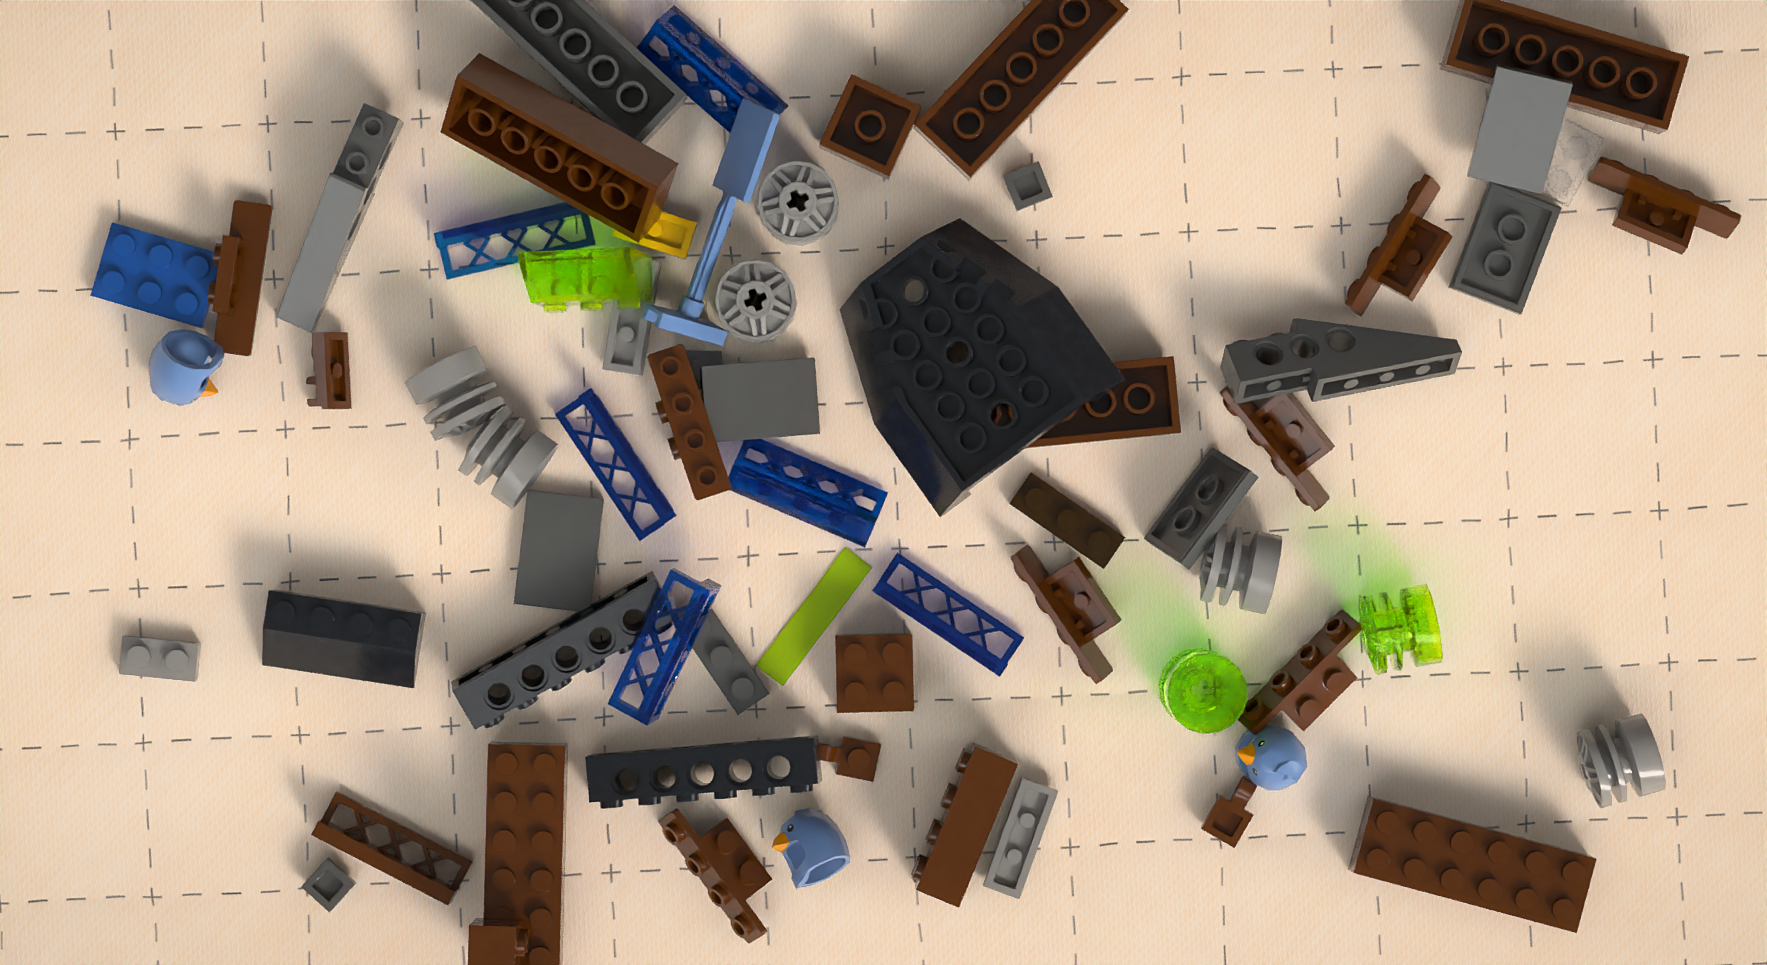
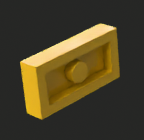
[612,212,698,260]

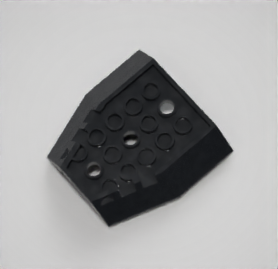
[839,218,1126,517]

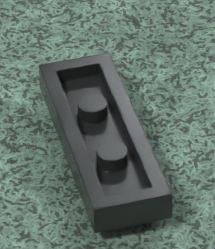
[674,599,770,715]

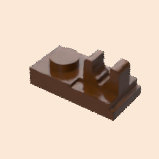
[306,332,352,409]

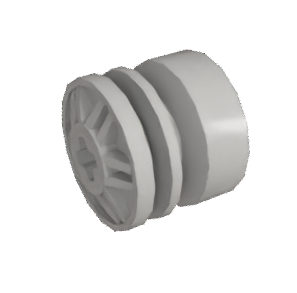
[757,161,839,246]
[715,259,797,343]
[405,346,506,441]
[458,406,559,509]
[1199,524,1282,614]
[1577,713,1666,808]

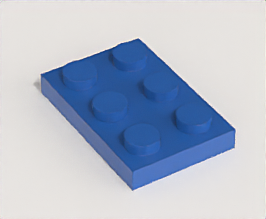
[90,222,218,328]

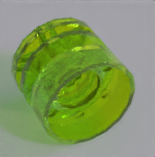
[1359,584,1443,675]
[1158,648,1248,734]

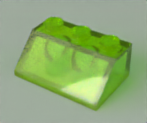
[518,247,653,313]

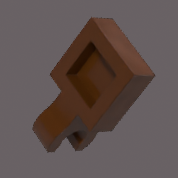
[819,736,881,782]
[1201,776,1257,848]

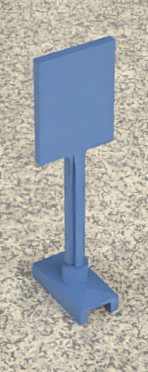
[642,99,780,346]

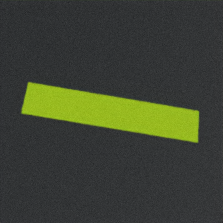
[756,547,873,686]

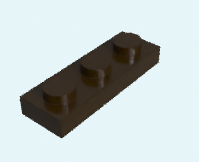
[1009,473,1126,569]

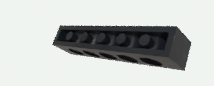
[451,571,677,730]
[585,735,822,809]

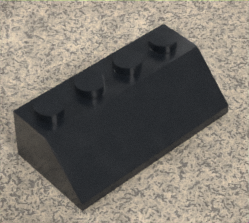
[262,590,426,688]

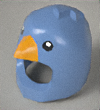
[149,329,224,406]
[1235,725,1308,791]
[772,808,850,889]

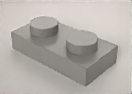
[119,636,201,682]

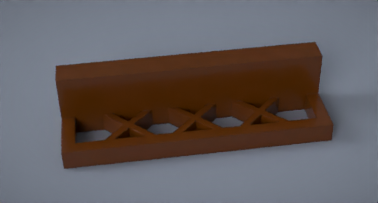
[311,792,473,905]

